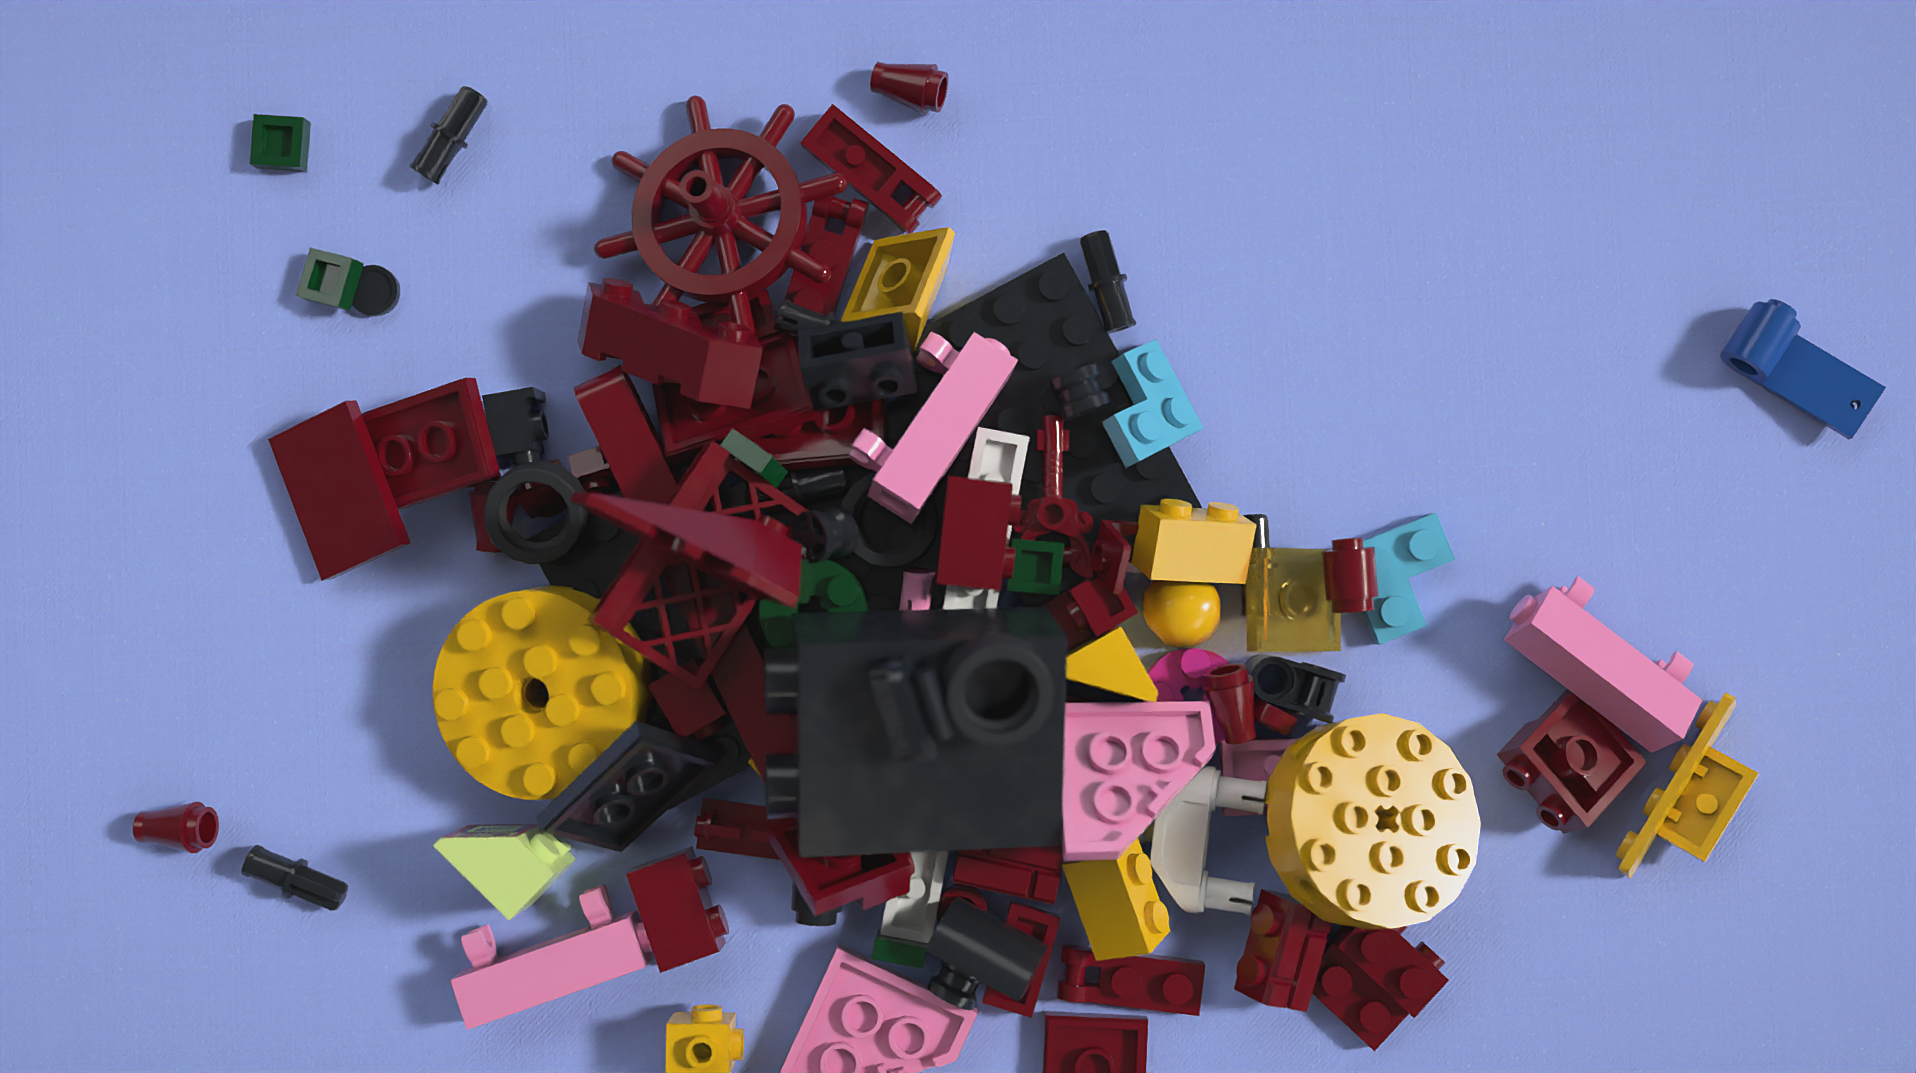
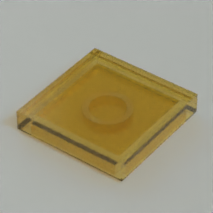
[1246,547,1341,652]

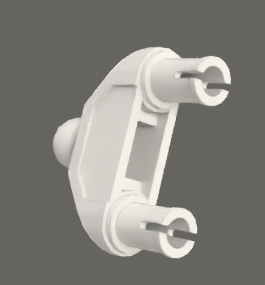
[1138,766,1267,916]

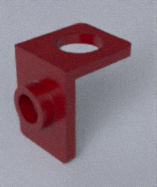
[1091,519,1142,594]

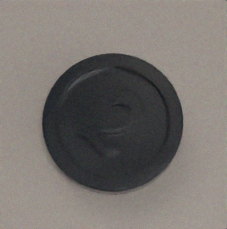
[352,265,400,316]

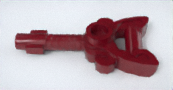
[1012,415,1094,579]

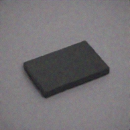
[536,721,720,852]

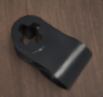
[1244,654,1346,723]

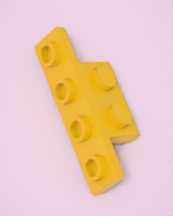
[1615,692,1759,879]

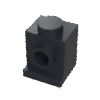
[482,387,549,467]

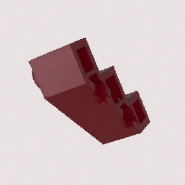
[577,278,763,409]

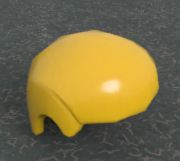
[1143,580,1220,648]

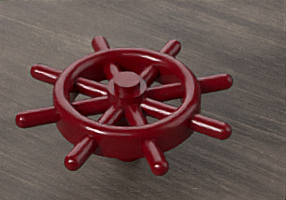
[594,95,847,334]

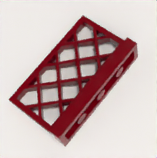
[586,441,809,691]

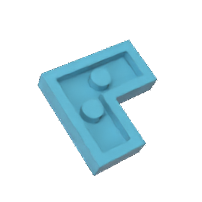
[1102,339,1204,468]
[1363,513,1455,645]

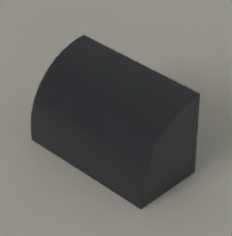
[924,896,1050,1002]

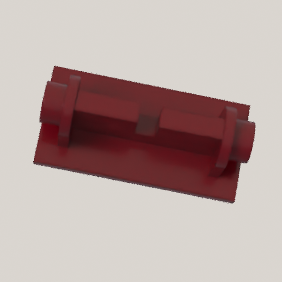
[514,445,620,519]
[694,797,792,860]

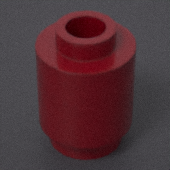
[1322,537,1379,613]

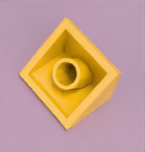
[840,227,955,353]
[1066,627,1158,703]

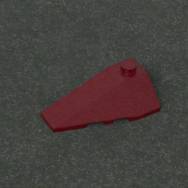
[570,491,802,608]

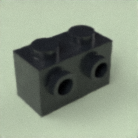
[798,312,918,411]

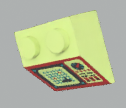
[433,824,576,920]

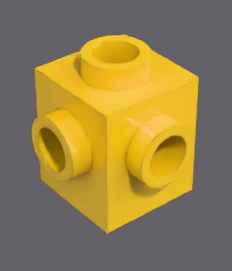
[665,1004,744,1073]

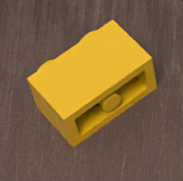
[1131,499,1256,584]
[1062,838,1170,961]

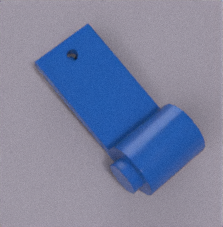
[1720,299,1886,439]

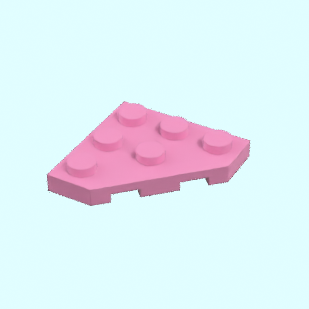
[1062,701,1216,860]
[779,944,978,1073]

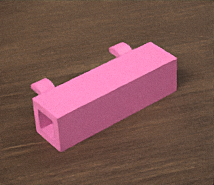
[849,332,1018,524]
[1504,576,1702,753]
[450,884,653,1030]

